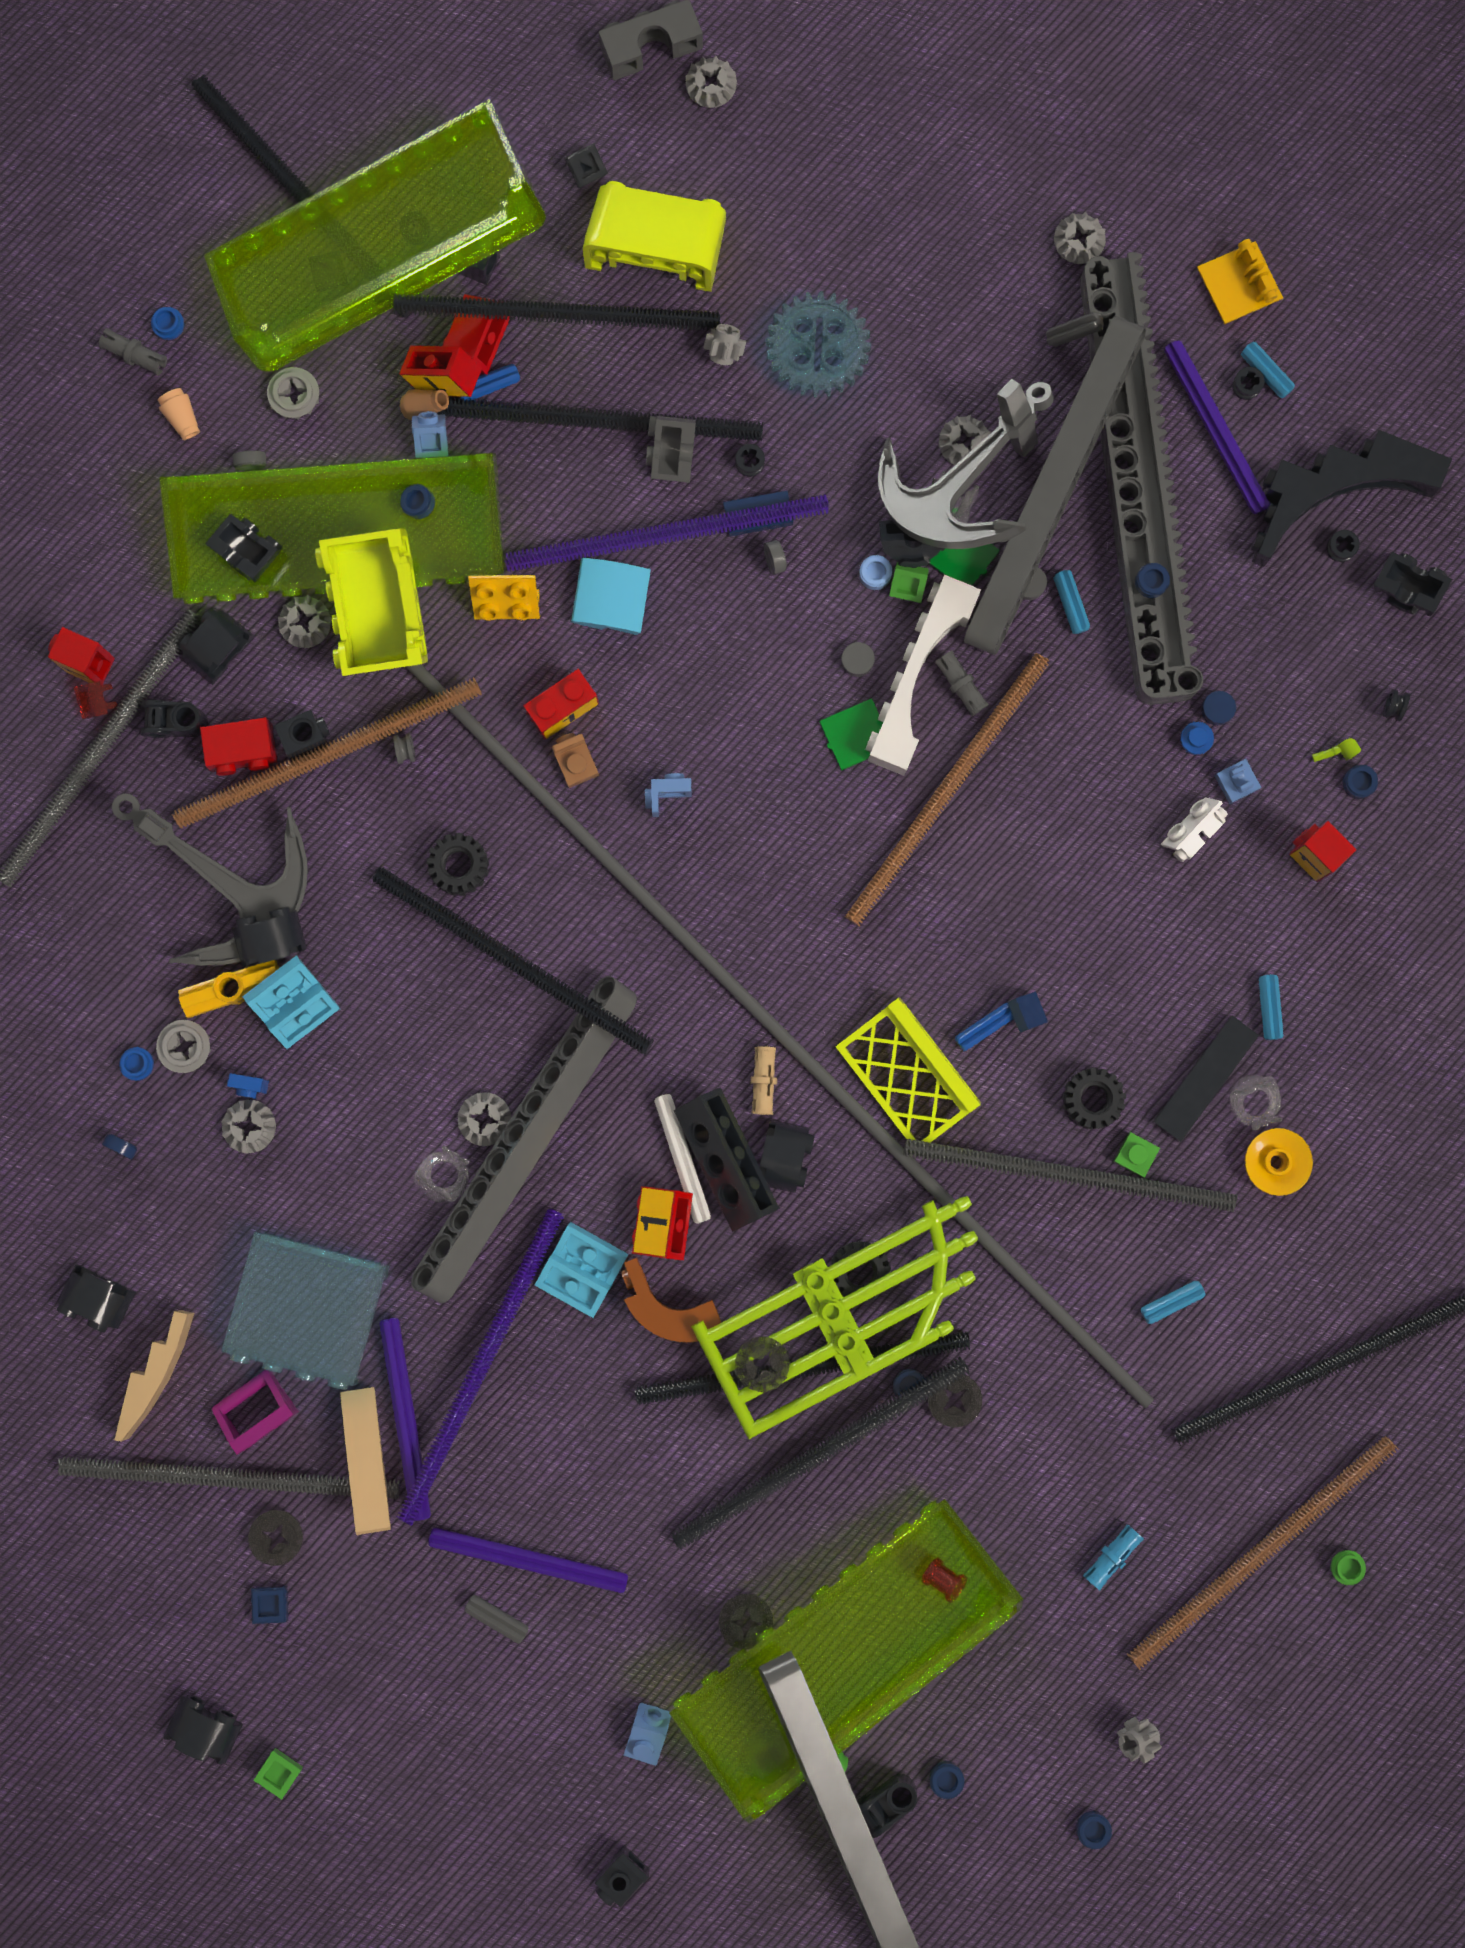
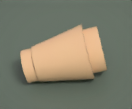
[158,388,200,440]

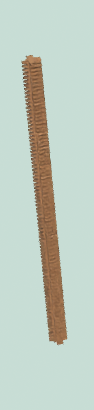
[845,653,1050,927]
[172,677,482,828]
[1127,1436,1399,1670]

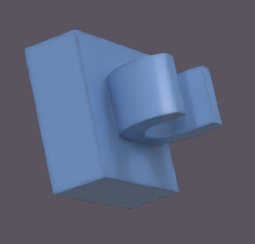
[1215,759,1262,804]

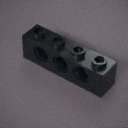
[673,1087,780,1232]

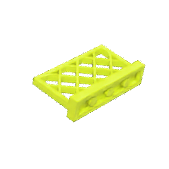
[835,998,981,1143]

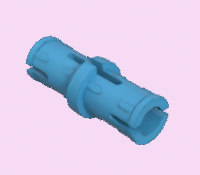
[1083,1524,1144,1591]

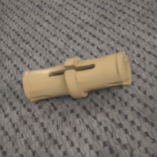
[751,1047,777,1115]

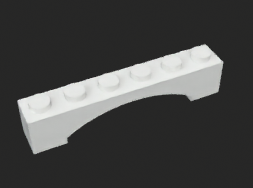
[865,575,981,776]

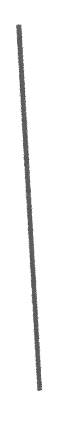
[406,664,1154,1409]

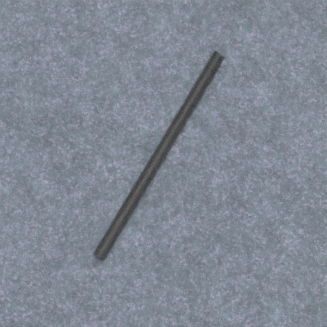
[0,610,201,887]
[903,1139,1238,1212]
[58,1457,400,1500]

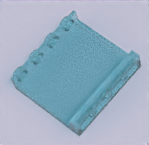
[221,1232,390,1390]

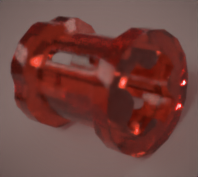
[921,1557,968,1603]

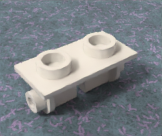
[1161,797,1228,862]

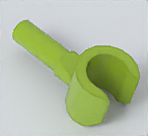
[1312,738,1361,762]

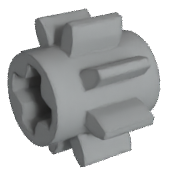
[703,324,746,365]
[1117,1717,1162,1764]

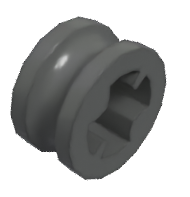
[393,732,416,764]

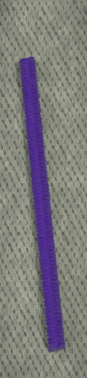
[505,494,829,572]
[396,1208,564,1525]

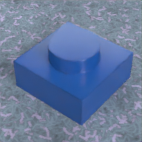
[227,1073,269,1099]

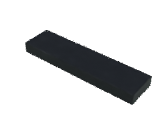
[1152,1015,1259,1142]

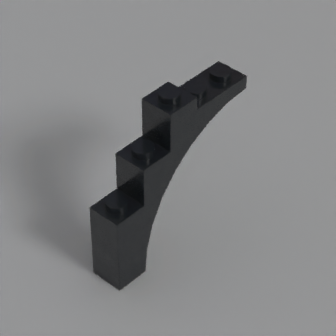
[1251,430,1452,567]

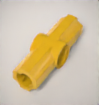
[178,960,279,1018]

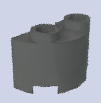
[646,416,696,483]

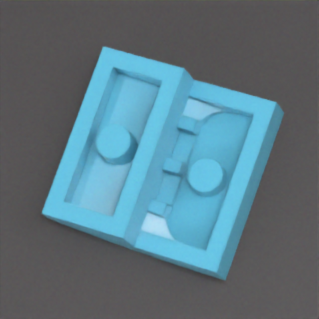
[571,558,651,635]
[243,955,340,1049]
[535,1222,629,1318]

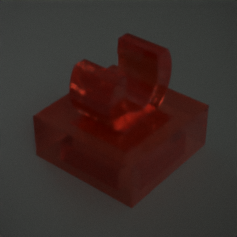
[74,681,117,719]

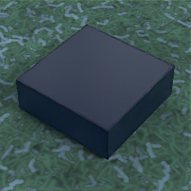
[1007,991,1048,1033]
[251,1586,288,1624]

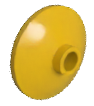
[1245,1128,1313,1196]

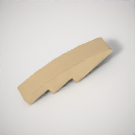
[114,1310,194,1442]
[340,1387,391,1535]

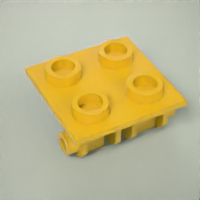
[1197,239,1283,325]
[468,575,540,621]

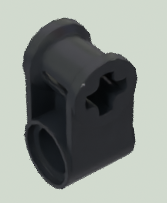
[141,700,208,738]
[857,1774,917,1838]

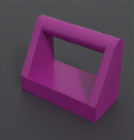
[211,1368,299,1455]

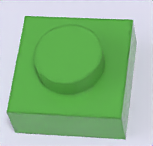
[889,562,929,603]
[1113,1132,1160,1178]
[253,1748,303,1800]

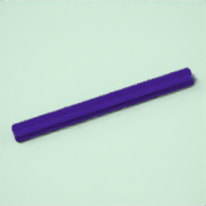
[1164,340,1269,515]
[379,1318,431,1521]
[428,1528,628,1593]

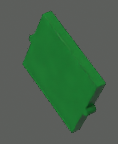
[929,516,1000,586]
[819,698,883,771]

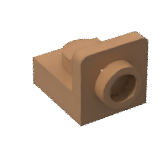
[552,733,599,788]

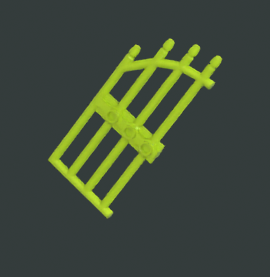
[691,1196,978,1440]

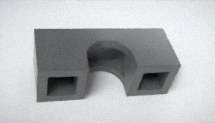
[599,0,703,81]

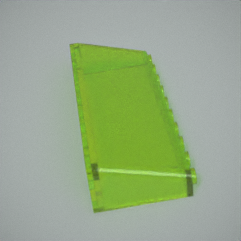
[204,99,546,371]
[159,453,504,604]
[669,1499,1023,1824]

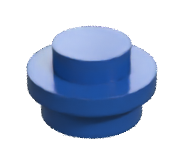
[151,307,184,340]
[1180,722,1214,755]
[119,1047,154,1081]

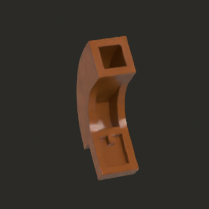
[621,1257,721,1342]

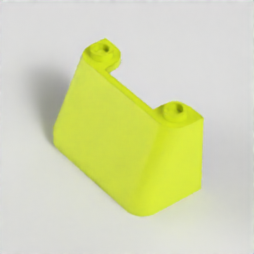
[583,181,726,292]

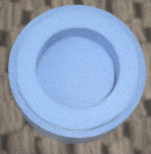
[859,555,892,590]

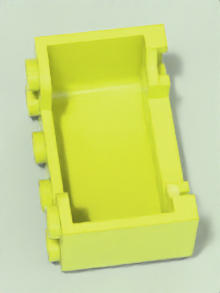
[315,528,428,676]

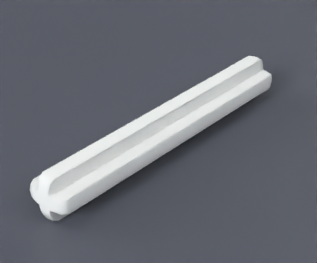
[654,1094,711,1223]

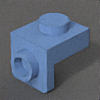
[412,411,448,458]
[645,773,692,817]
[623,1703,672,1766]

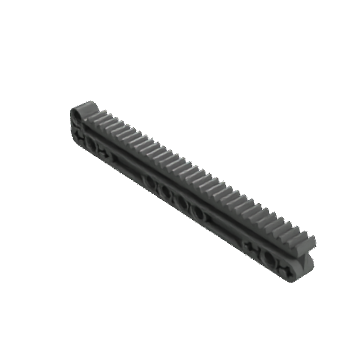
[1080,252,1203,705]

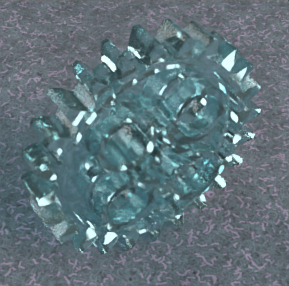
[766,291,871,398]

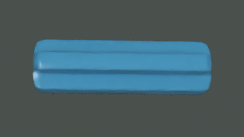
[1241,341,1295,398]
[1054,570,1090,634]
[1259,974,1284,1040]
[1141,1281,1206,1324]

